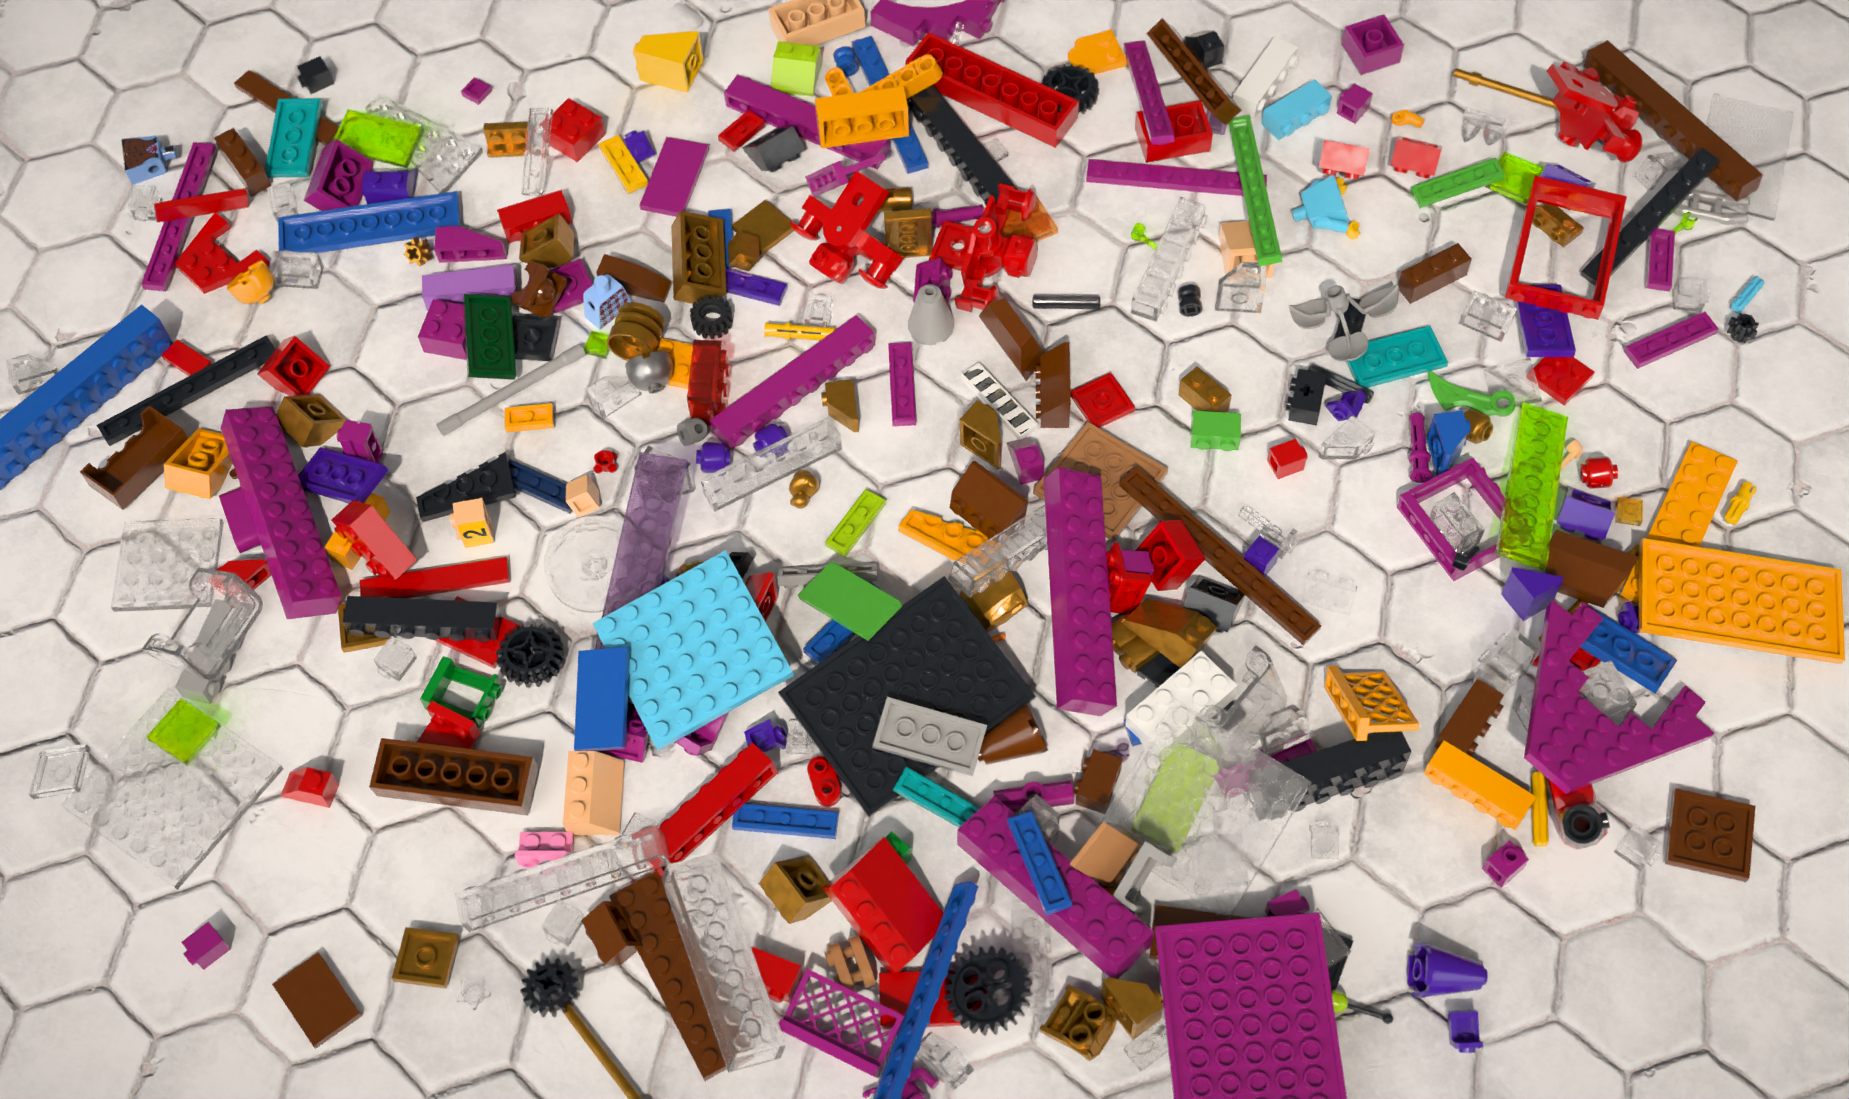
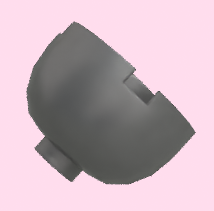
[625,351,673,394]

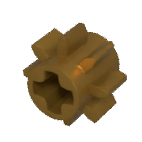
[403,237,433,266]

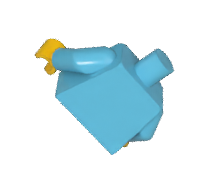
[1292,175,1361,239]

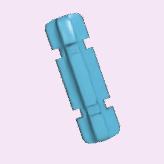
[1730,276,1764,313]

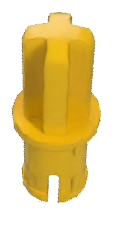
[1724,482,1757,525]

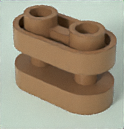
[824,934,876,992]

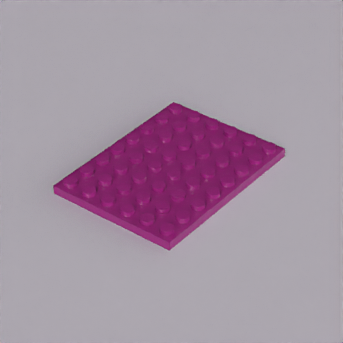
[1155,913,1347,1099]

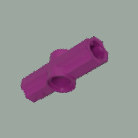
[993,780,1074,813]

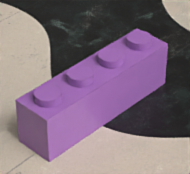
[422,265,518,311]

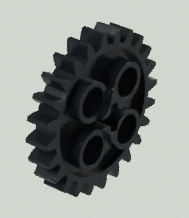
[944,946,1033,1036]

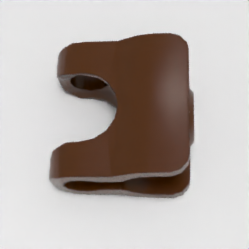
[510,260,567,317]

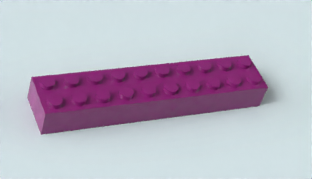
[221,406,342,620]
[1044,467,1117,716]

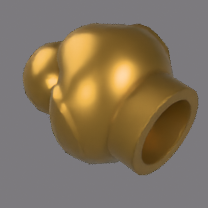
[789,470,819,509]

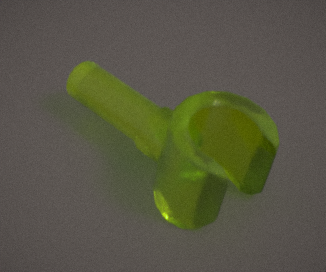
[1671,212,1698,234]
[1131,223,1159,251]

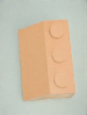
[563,751,625,835]

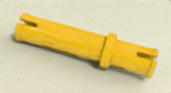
[764,322,835,341]

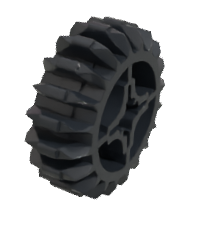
[1042,63,1099,115]
[496,621,565,688]

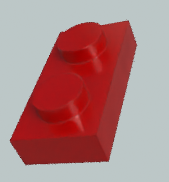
[718,110,765,152]

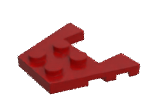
[174,212,271,294]

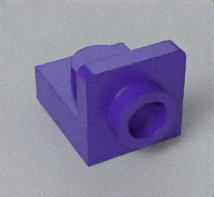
[1618,602,1641,634]
[744,719,788,753]

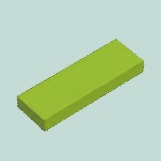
[825,489,886,558]

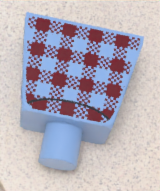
[583,274,632,330]

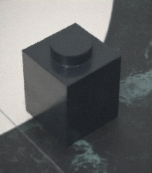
[297,56,334,94]

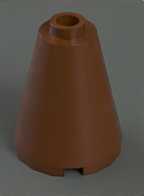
[978,704,1048,765]

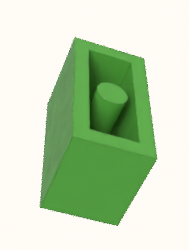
[1190,411,1241,451]

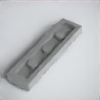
[777,563,877,588]

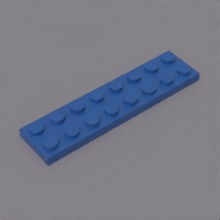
[278,191,461,259]

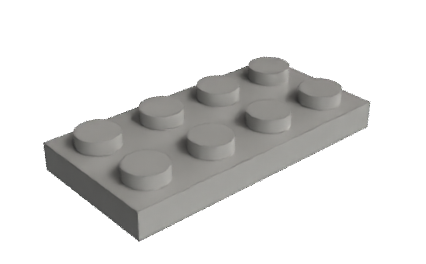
[873,697,987,776]

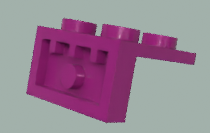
[597,703,649,763]

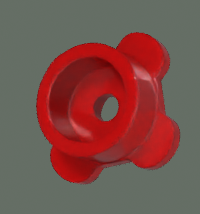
[593,450,618,474]

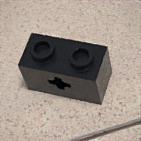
[1285,369,1327,426]

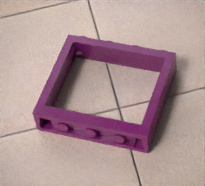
[1397,458,1532,582]

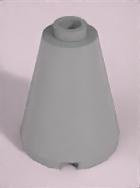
[908,284,954,346]

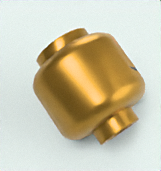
[1464,409,1494,444]

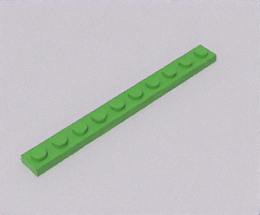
[1229,115,1282,266]

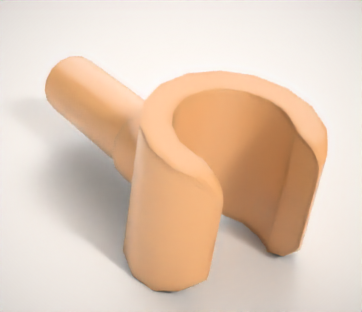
[1556,440,1583,471]

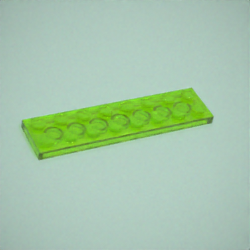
[1495,402,1568,570]

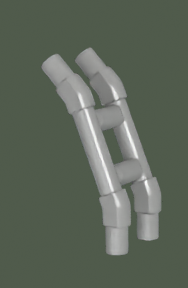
[1673,191,1750,225]

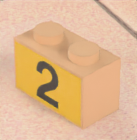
[450,498,494,548]

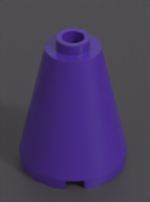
[1407,942,1488,998]

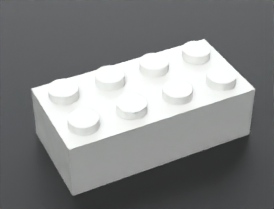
[1126,651,1238,762]

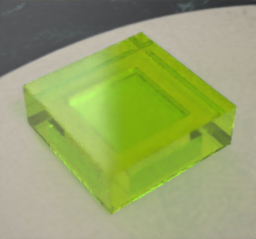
[583,331,610,359]

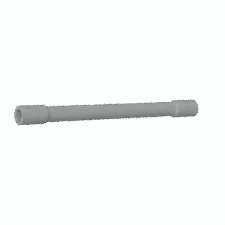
[436,343,586,436]

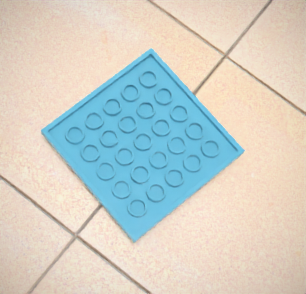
[592,550,794,751]

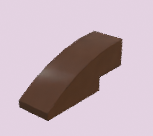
[596,254,672,303]

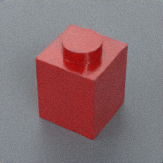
[1267,439,1308,479]

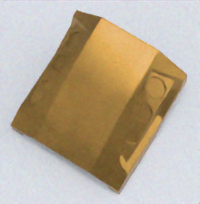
[959,564,1028,632]
[1039,984,1118,1061]

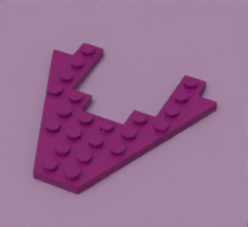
[1524,600,1714,794]

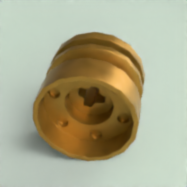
[606,302,666,361]

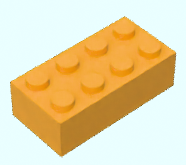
[815,86,909,148]

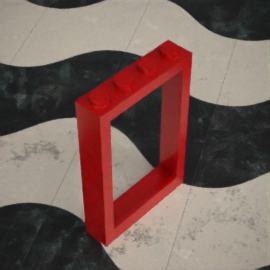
[1505,175,1627,320]

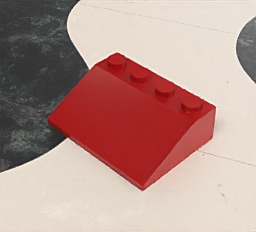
[822,836,943,973]

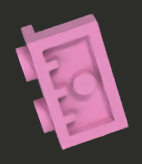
[515,832,574,868]

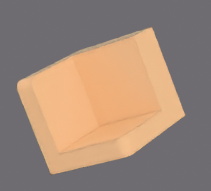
[566,474,599,518]

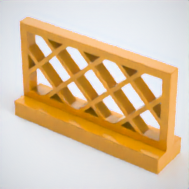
[1324,665,1419,741]

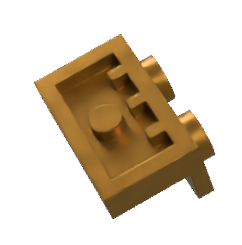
[483,121,533,158]
[1532,204,1584,248]

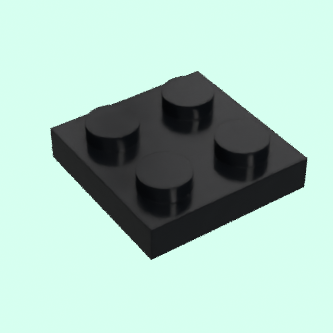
[512,315,560,361]

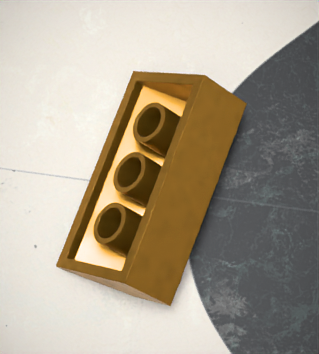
[671,210,726,304]

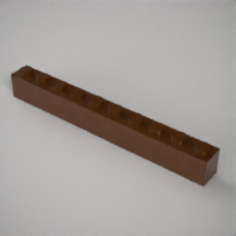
[1583,40,1763,202]

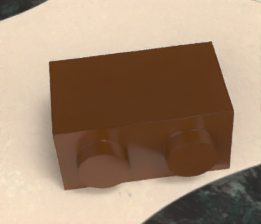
[1073,749,1123,814]
[581,901,643,965]

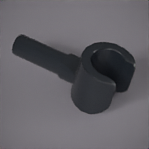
[1452,546,1480,571]

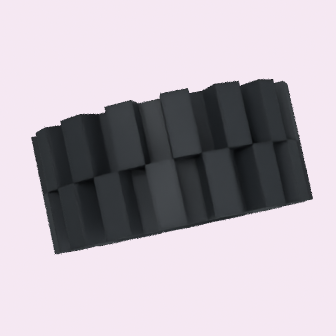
[690,295,733,339]

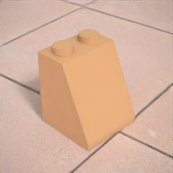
[1219,221,1274,281]

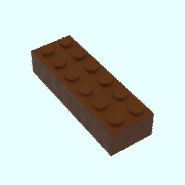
[369,738,539,816]

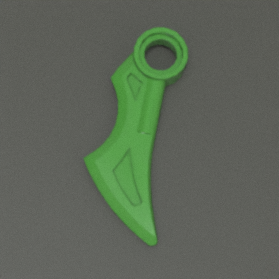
[1428,371,1516,417]

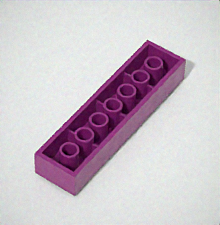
[957,796,1154,979]

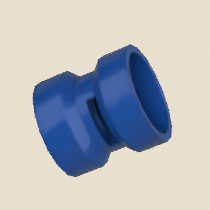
[833,46,858,77]

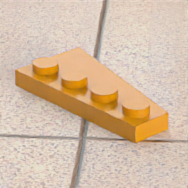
[898,509,1002,575]

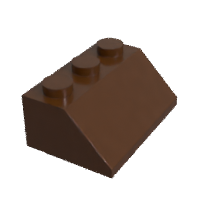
[1035,342,1071,428]
[949,461,1028,548]

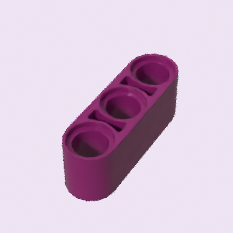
[219,487,261,553]

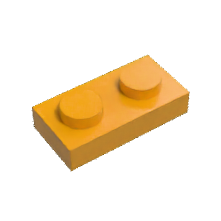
[505,403,554,433]

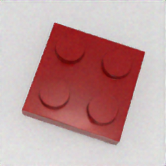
[1526,357,1595,406]

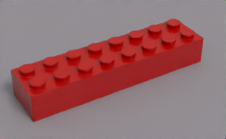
[905,32,1079,148]

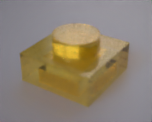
[1615,497,1643,526]

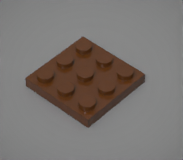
[1665,788,1756,882]

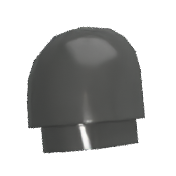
[677,418,708,446]

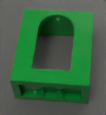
[420,656,502,729]

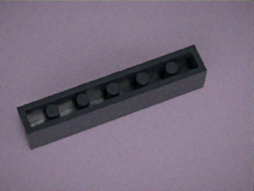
[342,596,501,642]

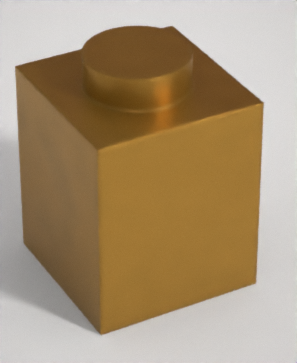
[728,231,759,271]

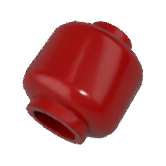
[1580,457,1618,489]

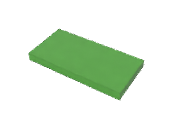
[797,561,902,641]

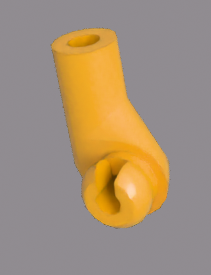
[1391,110,1425,129]

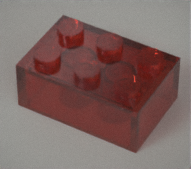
[687,340,730,426]

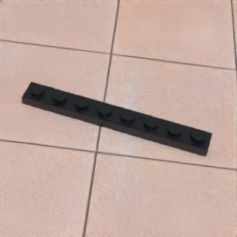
[1581,147,1720,286]
[97,335,276,446]

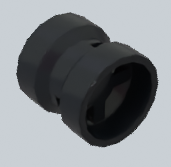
[1178,284,1203,317]

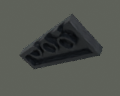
[416,452,516,522]

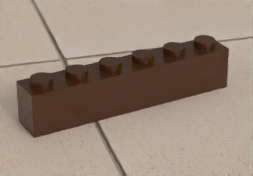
[1147,18,1242,125]

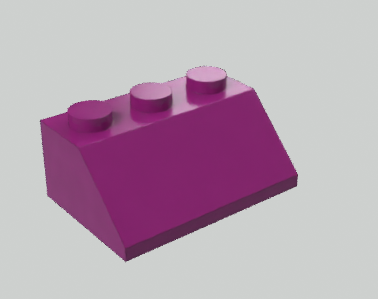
[303,139,374,211]

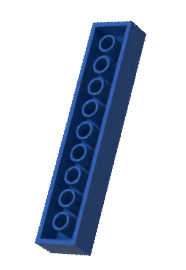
[0,304,173,490]

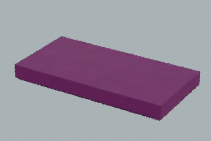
[639,137,709,217]

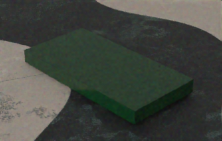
[463,294,516,380]

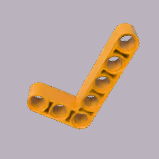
[825,55,942,99]

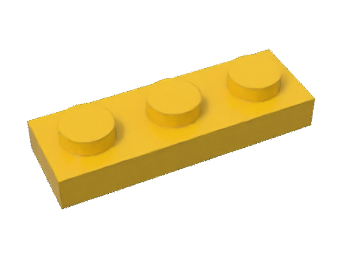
[598,135,648,194]

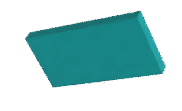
[264,98,323,178]
[1346,325,1448,388]

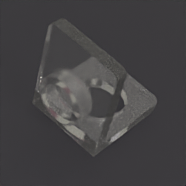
[952,22,964,46]

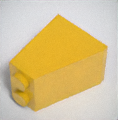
[633,31,704,93]

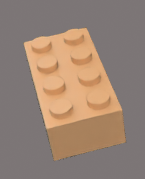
[768,0,865,45]

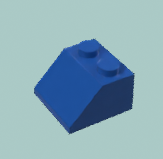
[1426,410,1471,476]

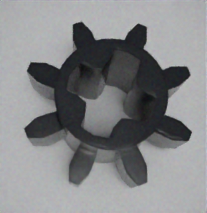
[1727,313,1759,343]

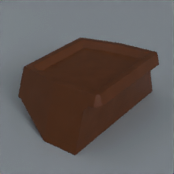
[979,298,1045,381]
[1545,530,1639,608]

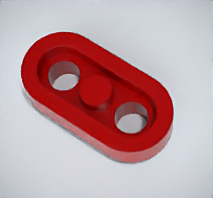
[807,756,841,807]

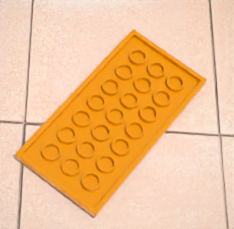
[1639,538,1845,664]

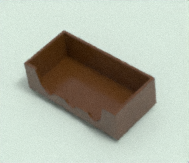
[80,406,188,510]

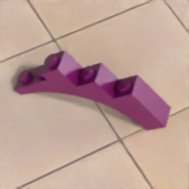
[870,0,1005,46]

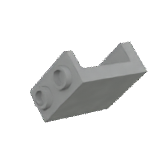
[1113,841,1178,915]

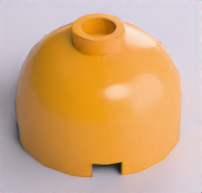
[227,260,274,304]

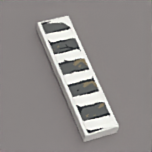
[960,362,1038,440]

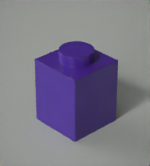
[1244,536,1280,577]

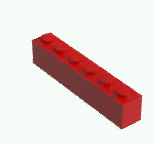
[636,743,778,879]

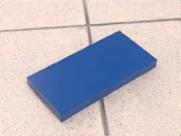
[1580,605,1677,694]
[574,647,630,751]

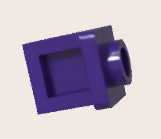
[623,130,655,164]
[1326,390,1367,421]
[1448,1010,1483,1053]

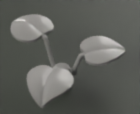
[1289,284,1399,362]

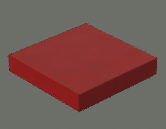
[1070,372,1135,428]

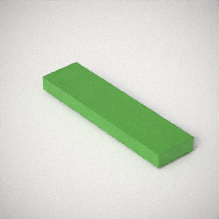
[1411,158,1505,208]

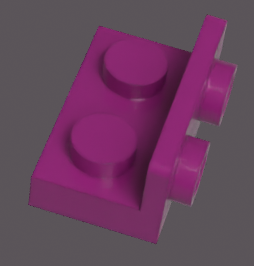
[913,258,952,306]

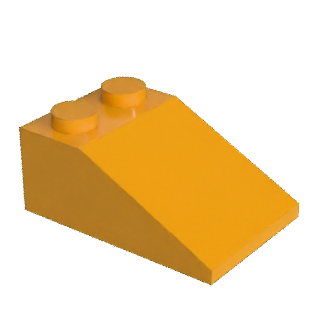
[164,428,233,499]

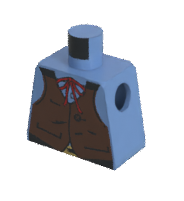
[121,136,177,185]

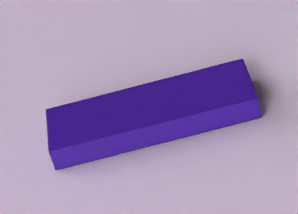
[725,268,788,306]

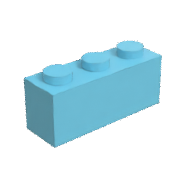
[1261,79,1332,141]

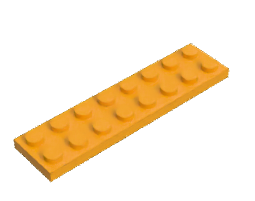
[1620,441,1738,604]

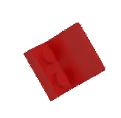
[1106,543,1152,614]
[417,701,481,749]

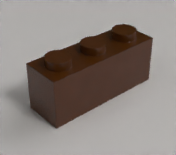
[214,127,271,196]
[1398,243,1472,304]
[1434,679,1504,757]

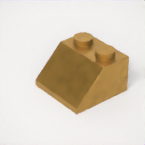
[519,214,574,268]
[276,394,347,448]
[959,400,1001,469]
[758,855,832,924]
[1101,977,1164,1041]

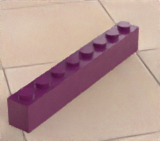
[724,74,890,170]
[710,315,875,451]

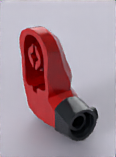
[1547,778,1610,850]

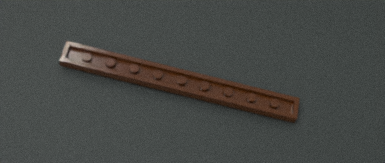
[1119,467,1321,646]

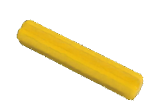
[1531,771,1549,847]

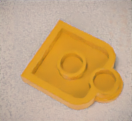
[1068,29,1127,75]

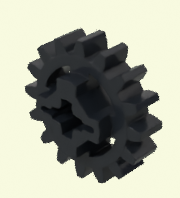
[520,958,581,1018]

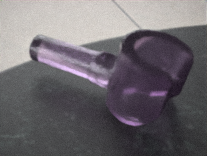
[1101,743,1130,762]

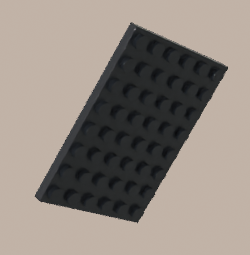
[778,576,1036,818]

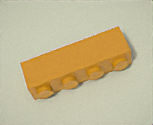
[1424,740,1536,831]

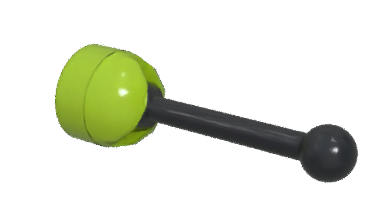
[1331,989,1393,1024]

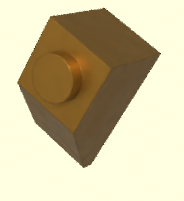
[821,380,859,432]

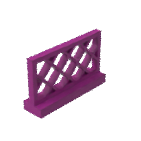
[805,153,886,197]
[776,969,905,1078]

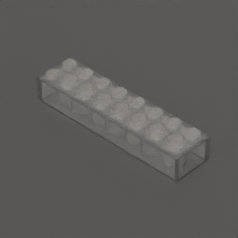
[662,853,786,1073]

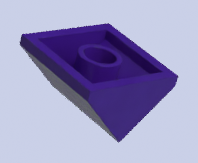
[1501,567,1563,621]

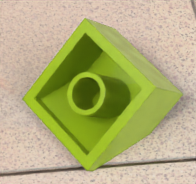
[771,41,822,97]

